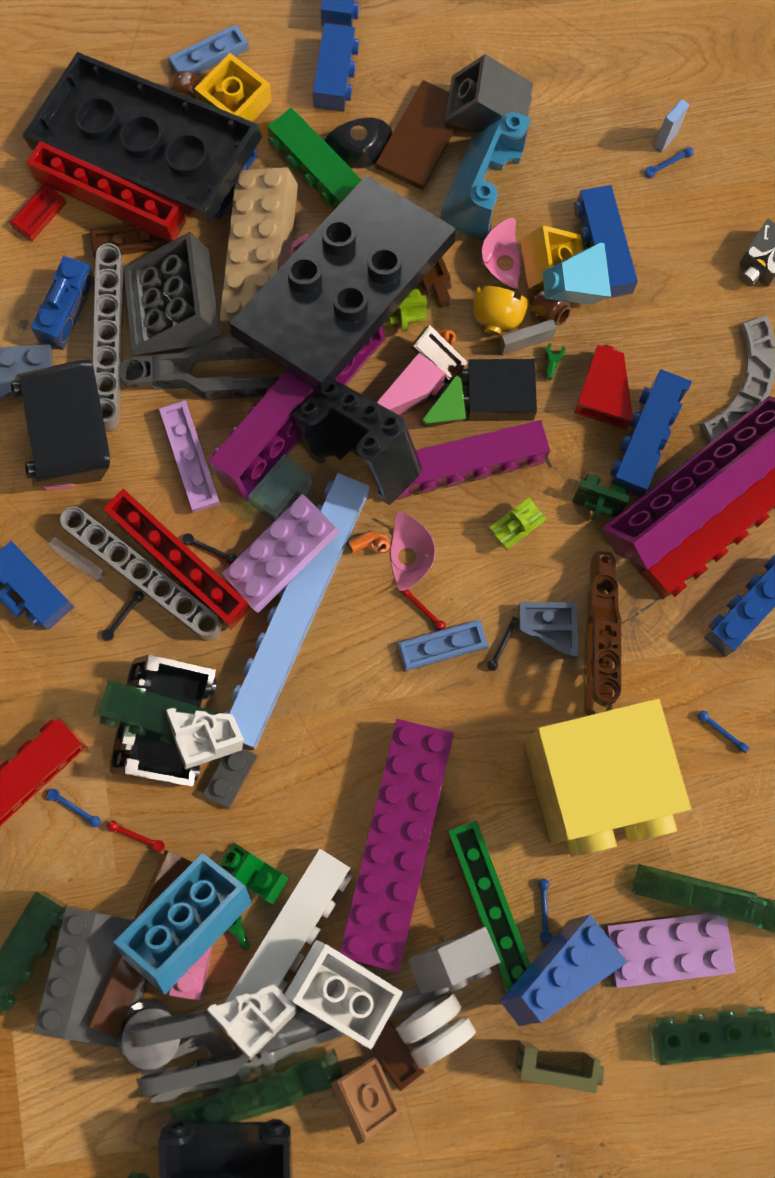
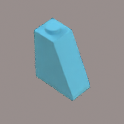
[542,243,611,304]

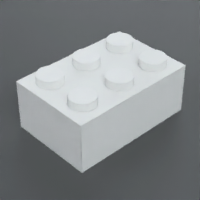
[284,940,403,1049]

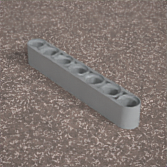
[93,243,124,431]
[60,507,222,641]

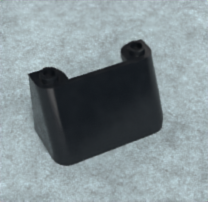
[11,360,110,487]
[110,655,217,787]
[158,1119,293,1178]

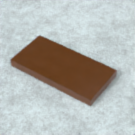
[376,80,457,190]

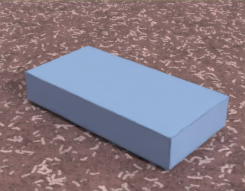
[655,99,690,152]

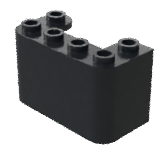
[292,381,422,505]

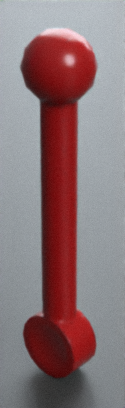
[400,589,446,631]
[107,820,165,852]

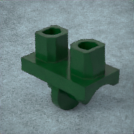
[572,473,629,521]

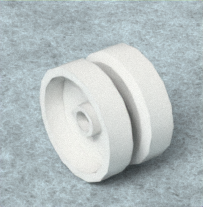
[396,992,476,1069]

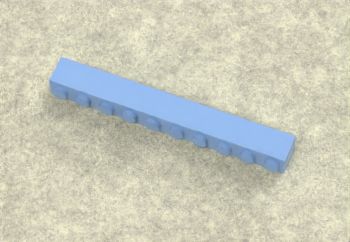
[224,473,369,750]

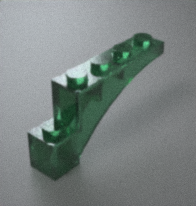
[632,864,775,934]
[169,1048,343,1122]

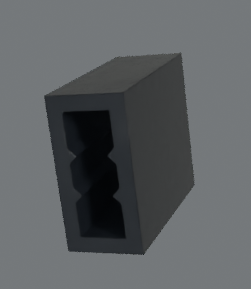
[462,359,537,421]

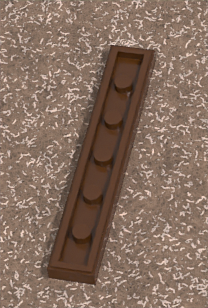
[86,850,193,1038]

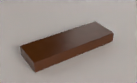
[90,225,169,259]

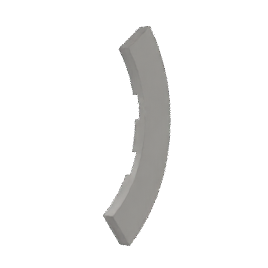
[700,315,775,444]

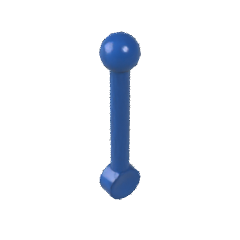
[645,147,694,178]
[698,710,749,753]
[47,789,101,827]
[538,878,552,943]

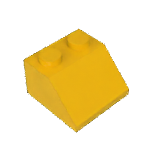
[520,225,583,291]

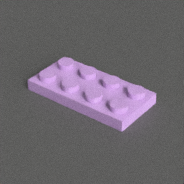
[222,494,340,613]
[606,911,736,988]

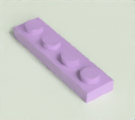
[159,400,220,513]

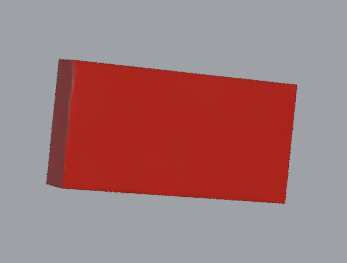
[10,184,67,241]

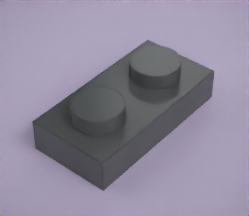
[203,748,258,809]

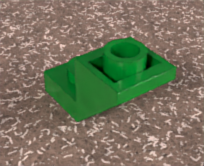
[219,843,289,904]

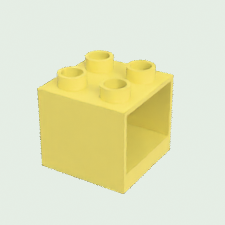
[524,699,691,857]

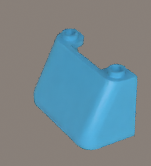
[440,112,531,241]

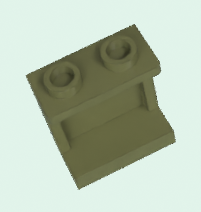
[514,1040,604,1093]

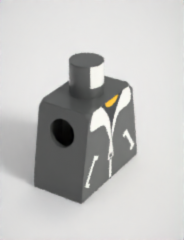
[740,218,775,287]

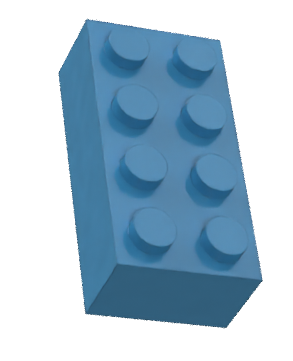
[114,853,252,995]

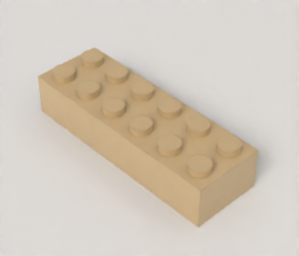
[220,167,298,334]

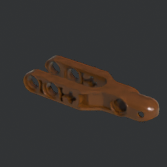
[584,551,621,716]

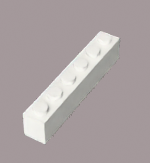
[225,849,352,1003]

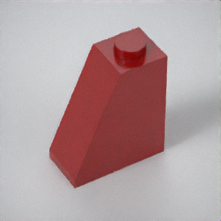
[574,345,633,430]

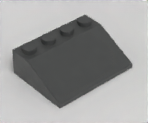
[124,232,220,355]
[34,906,148,1047]

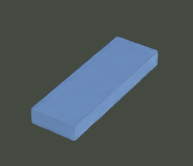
[168,24,249,75]
[398,620,488,671]

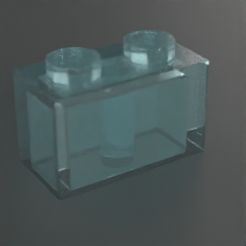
[248,454,312,522]

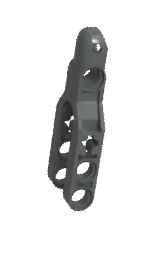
[119,337,280,400]
[129,1005,320,1096]

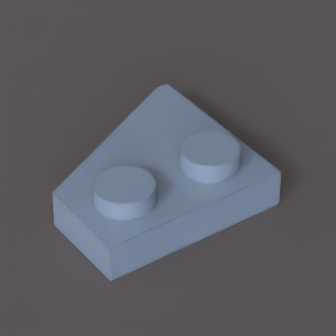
[0,344,53,401]
[518,602,578,659]

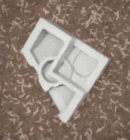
[166,708,244,769]
[207,985,296,1060]

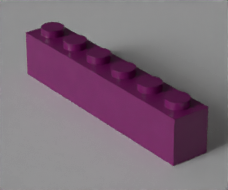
[396,420,550,500]

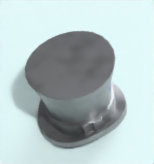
[116,1000,180,1070]

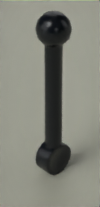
[183,533,237,564]
[102,591,144,641]
[487,617,518,671]

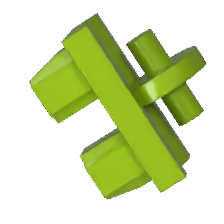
[383,289,427,332]
[489,497,547,551]

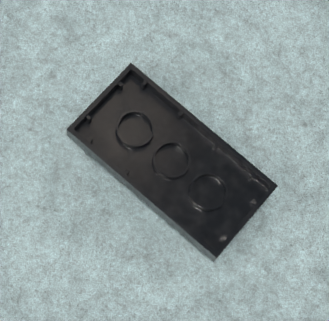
[22,52,262,224]
[229,175,456,394]

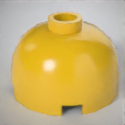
[472,286,529,335]

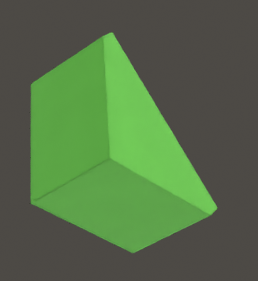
[421,376,466,425]

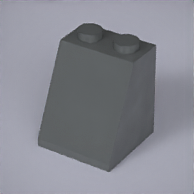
[444,54,533,132]

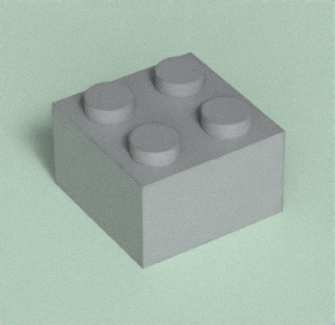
[407,927,500,996]

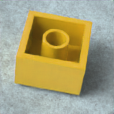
[194,53,272,122]

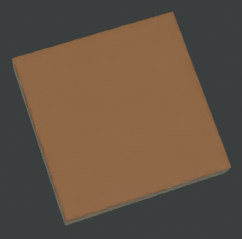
[331,1056,402,1144]

